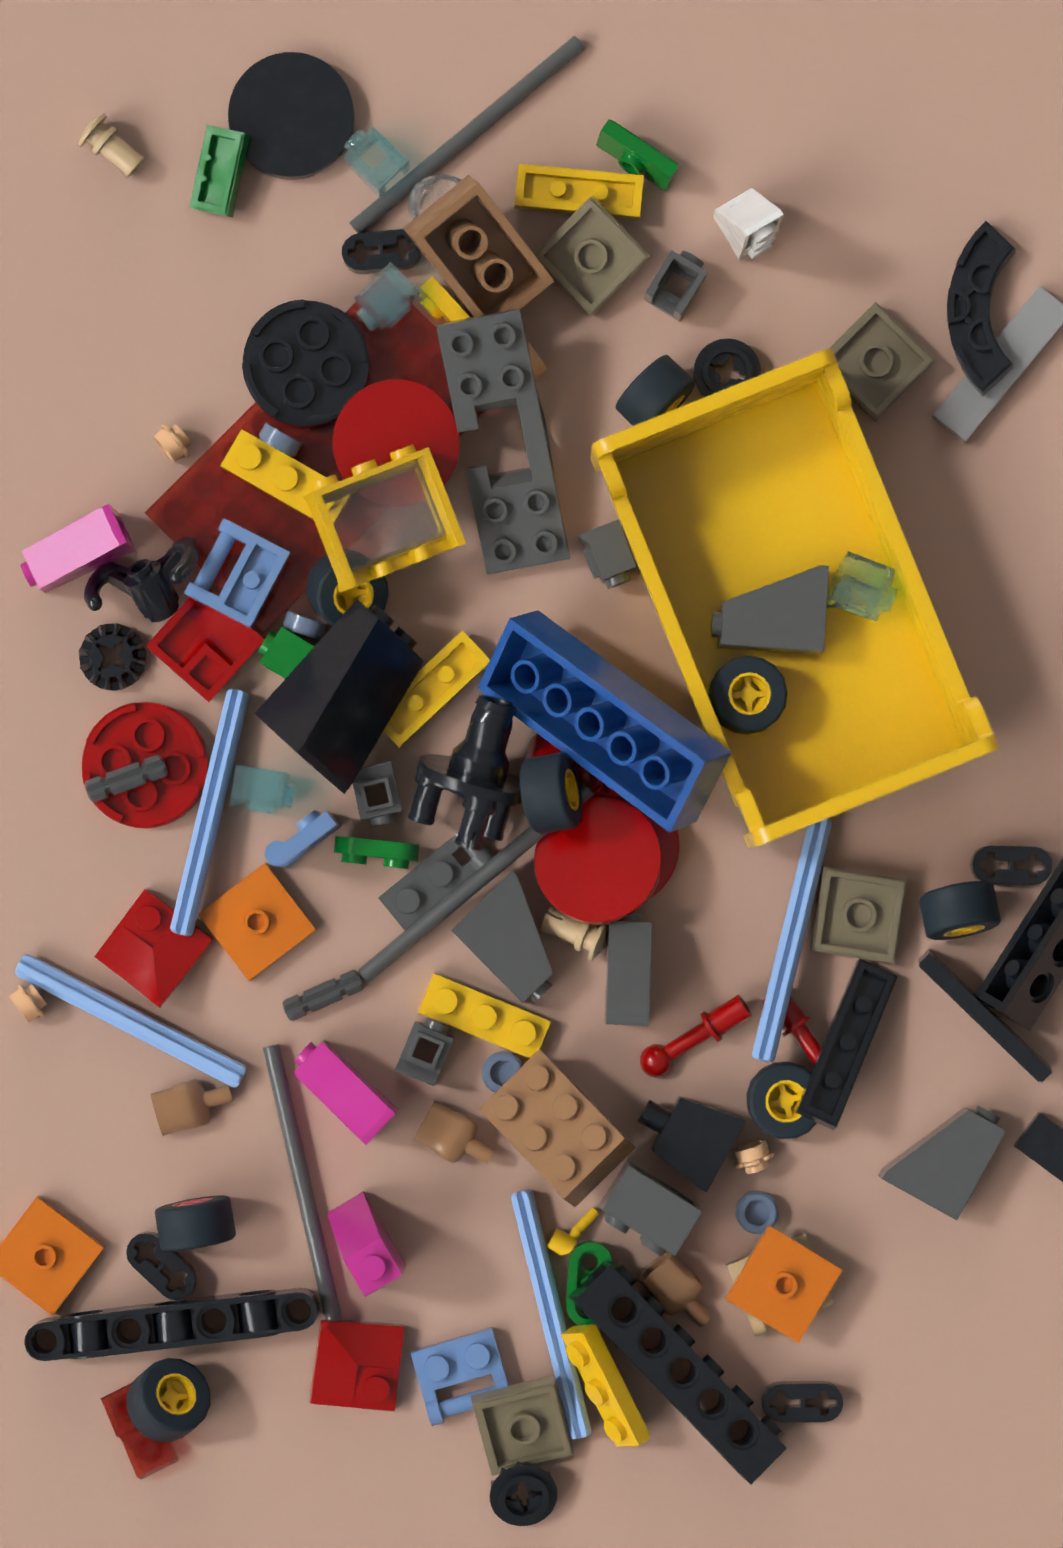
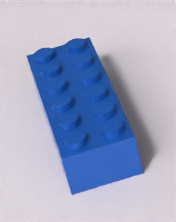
[478,610,732,832]

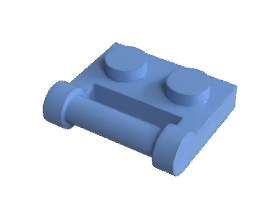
[184,518,291,629]
[265,810,341,867]
[410,1327,509,1426]

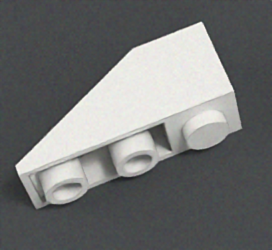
[713,188,783,260]

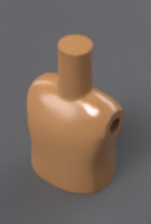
[151,1079,233,1136]
[414,1101,495,1165]
[638,1251,711,1327]

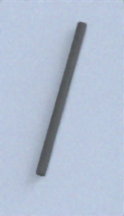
[349,36,585,234]
[358,781,595,983]
[263,1044,342,1320]

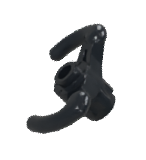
[84,537,199,622]

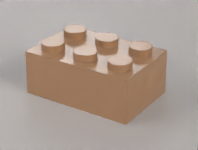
[402,175,554,317]
[479,1049,636,1207]

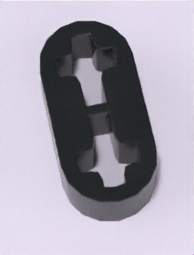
[342,229,421,274]
[970,846,1053,885]
[126,1231,197,1300]
[761,1381,843,1423]

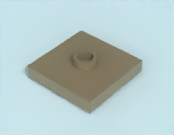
[534,195,652,316]
[830,302,936,422]
[810,867,907,964]
[471,1375,574,1476]

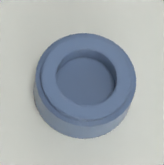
[259,423,303,457]
[283,610,327,639]
[482,1051,523,1093]
[735,1191,779,1234]

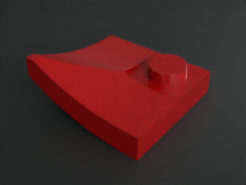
[146,588,265,702]
[94,889,214,1008]
[309,1320,404,1412]

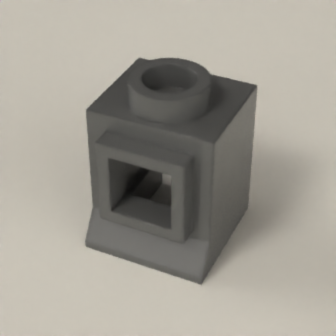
[644,250,708,322]
[578,520,636,589]
[352,761,403,827]
[395,1018,454,1086]

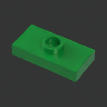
[596,119,679,191]
[189,125,250,218]

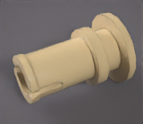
[77,113,145,178]
[540,907,608,961]

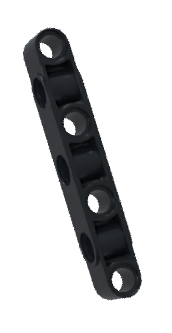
[24,1288,320,1361]

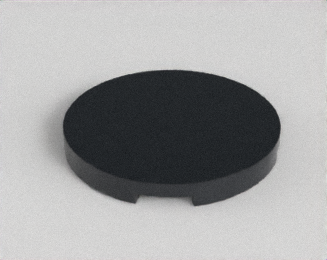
[228,52,355,180]
[242,299,370,428]

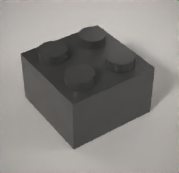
[600,1160,702,1257]

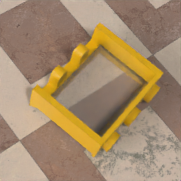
[303,444,466,593]

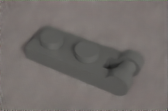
[378,832,495,930]

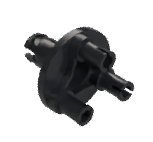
[408,695,522,850]

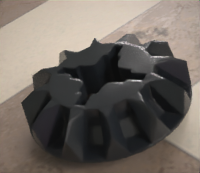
[694,338,761,397]
[79,623,147,691]
[489,1461,557,1526]

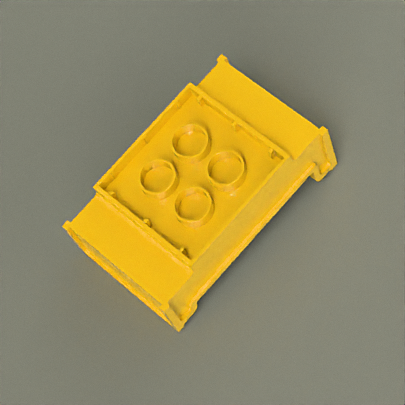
[590,348,1000,848]

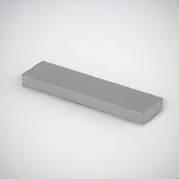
[932,286,1063,443]

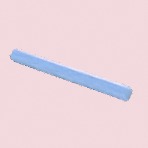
[170,689,249,936]
[752,818,832,1062]
[15,954,246,1087]
[511,1189,592,1439]

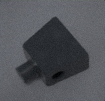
[637,1096,746,1193]

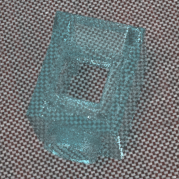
[343,127,410,197]
[355,262,422,331]
[827,551,897,621]
[229,765,295,814]

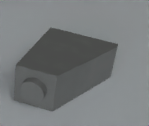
[711,565,829,655]
[451,871,553,1003]
[604,913,652,1026]
[878,1106,1006,1220]

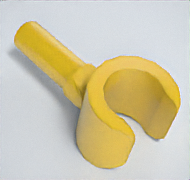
[547,1207,600,1256]

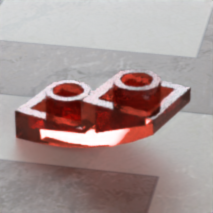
[101,1383,179,1480]

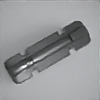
[85,755,168,802]
[282,970,364,1021]

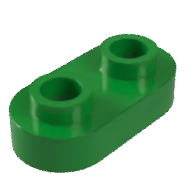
[334,836,419,869]
[565,1240,612,1326]

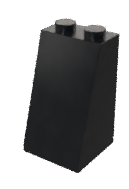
[254,600,424,794]

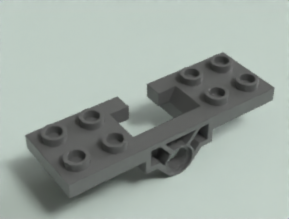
[436,308,570,575]

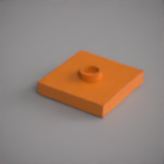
[198,863,317,981]
[0,1196,105,1316]
[725,1224,842,1343]

